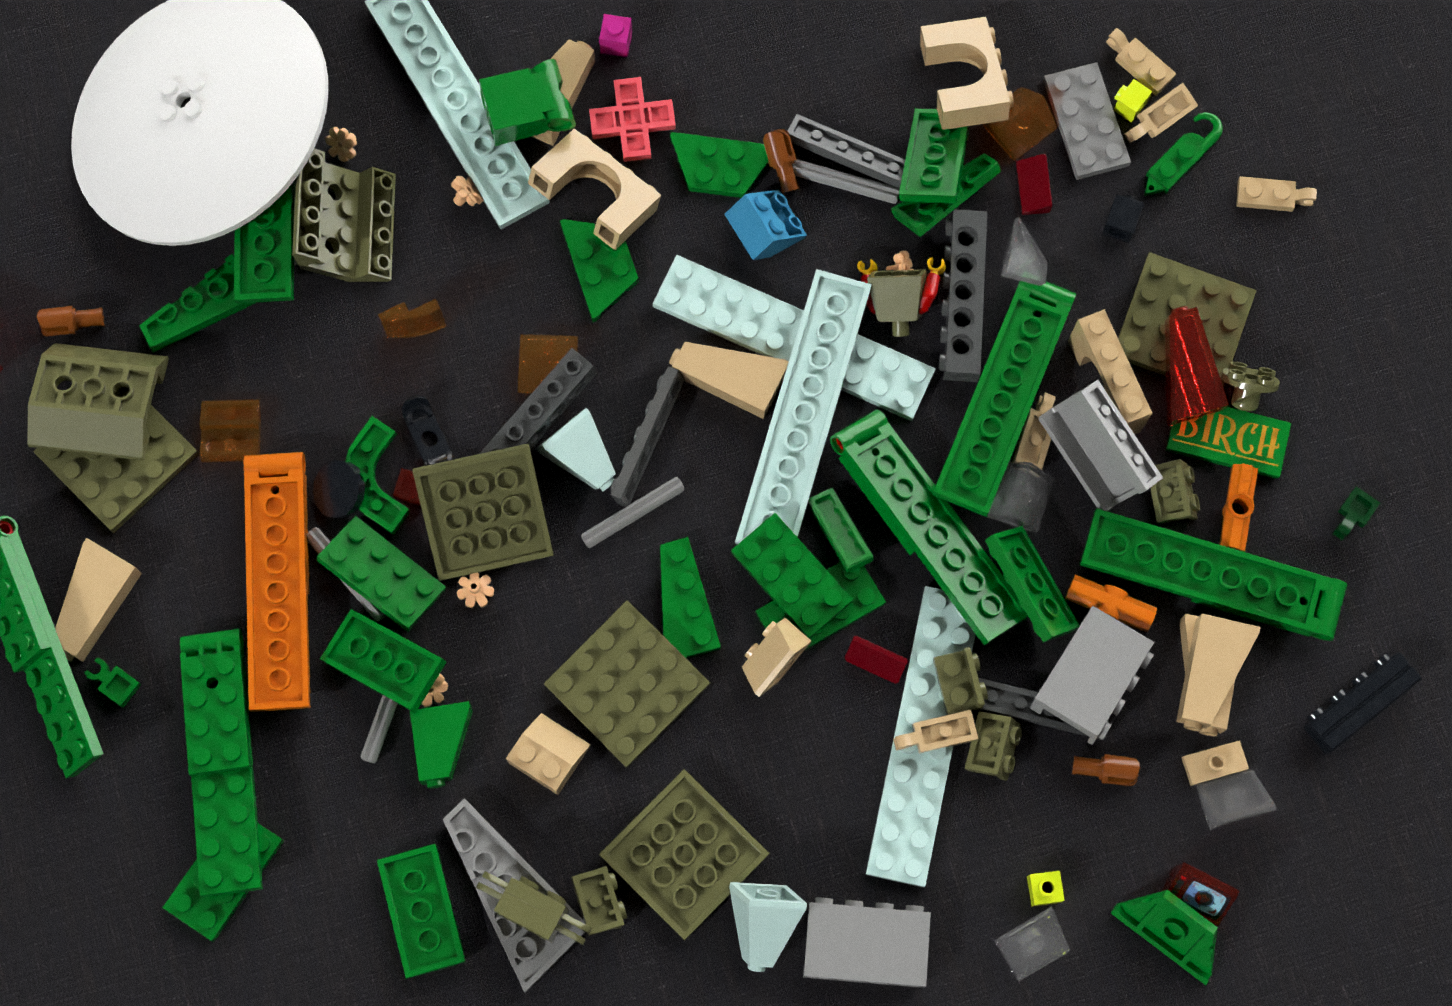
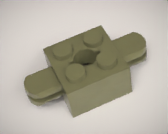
[476,871,592,945]

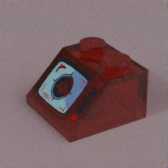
[1162,862,1240,927]

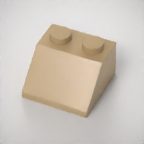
[742,618,812,697]
[506,713,591,795]

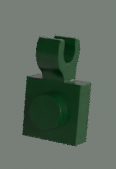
[1332,486,1380,540]

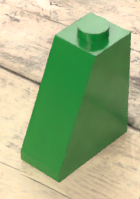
[410,701,473,789]

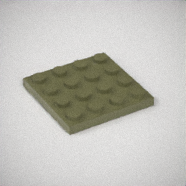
[1118,252,1257,395]
[33,387,199,533]
[413,443,554,581]
[544,600,711,768]
[599,769,770,941]

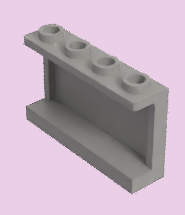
[1039,380,1163,511]
[1030,606,1154,745]
[803,897,931,988]

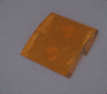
[378,299,447,338]
[518,334,578,393]
[199,400,261,462]

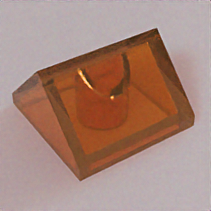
[982,86,1057,161]

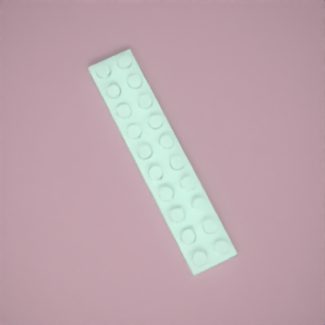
[364,0,550,229]
[653,255,936,421]
[735,269,872,544]
[865,586,975,888]

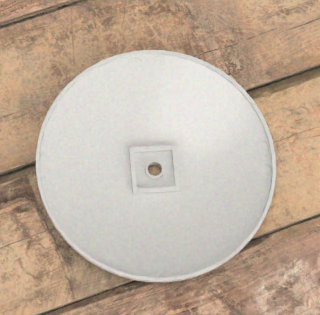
[71,0,328,246]

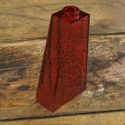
[1165,306,1229,426]

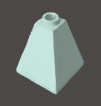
[536,408,616,492]
[729,882,807,972]

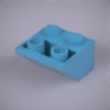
[724,190,807,260]

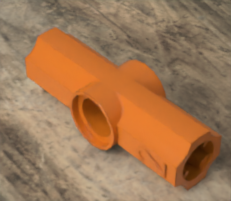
[1219,463,1258,552]
[1065,575,1157,632]

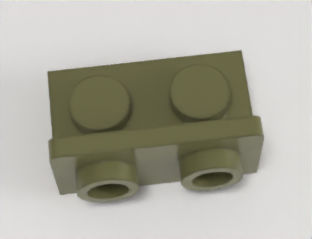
[1151,459,1200,524]
[933,647,988,715]
[965,711,1022,781]
[571,866,627,937]

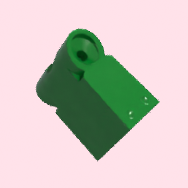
[479,59,576,146]

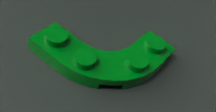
[345,416,410,535]

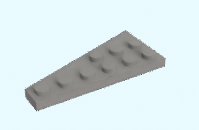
[443,798,586,993]

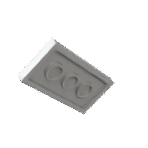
[1043,62,1131,180]

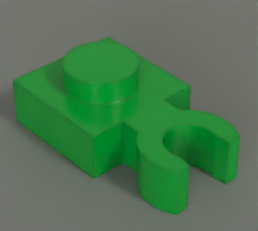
[85,658,142,708]

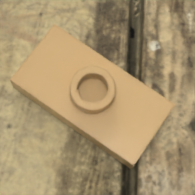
[1182,740,1249,786]

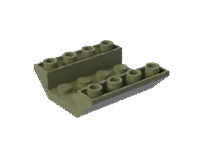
[292,148,396,282]
[27,343,169,460]

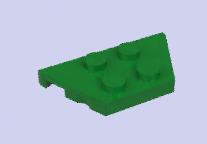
[670,132,769,198]
[560,219,639,322]
[1111,890,1218,985]

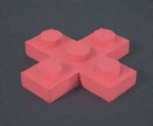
[589,77,676,162]

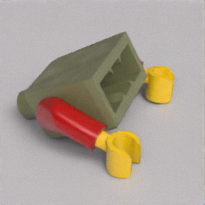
[857,257,946,337]

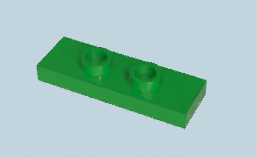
[807,487,873,573]

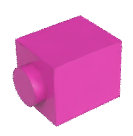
[599,14,632,57]

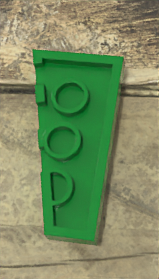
[891,153,1001,237]
[139,253,257,353]
[660,537,721,659]

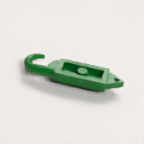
[1144,112,1223,196]

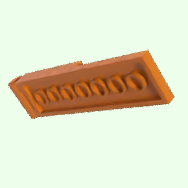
[243,452,311,712]

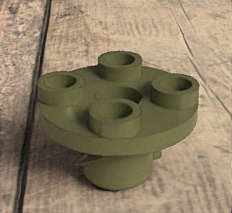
[1221,361,1280,411]

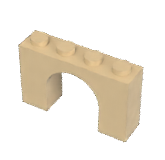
[920,17,1014,130]
[528,129,661,250]
[1068,309,1152,434]

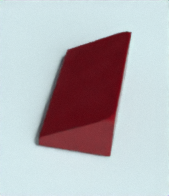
[1016,154,1052,215]
[845,635,908,684]

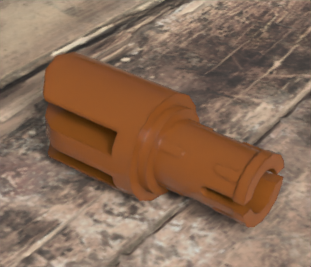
[763,129,799,193]
[37,305,105,336]
[1072,754,1140,786]

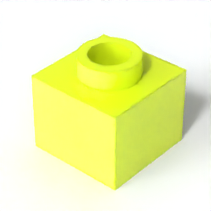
[1114,79,1152,123]
[1027,871,1065,907]

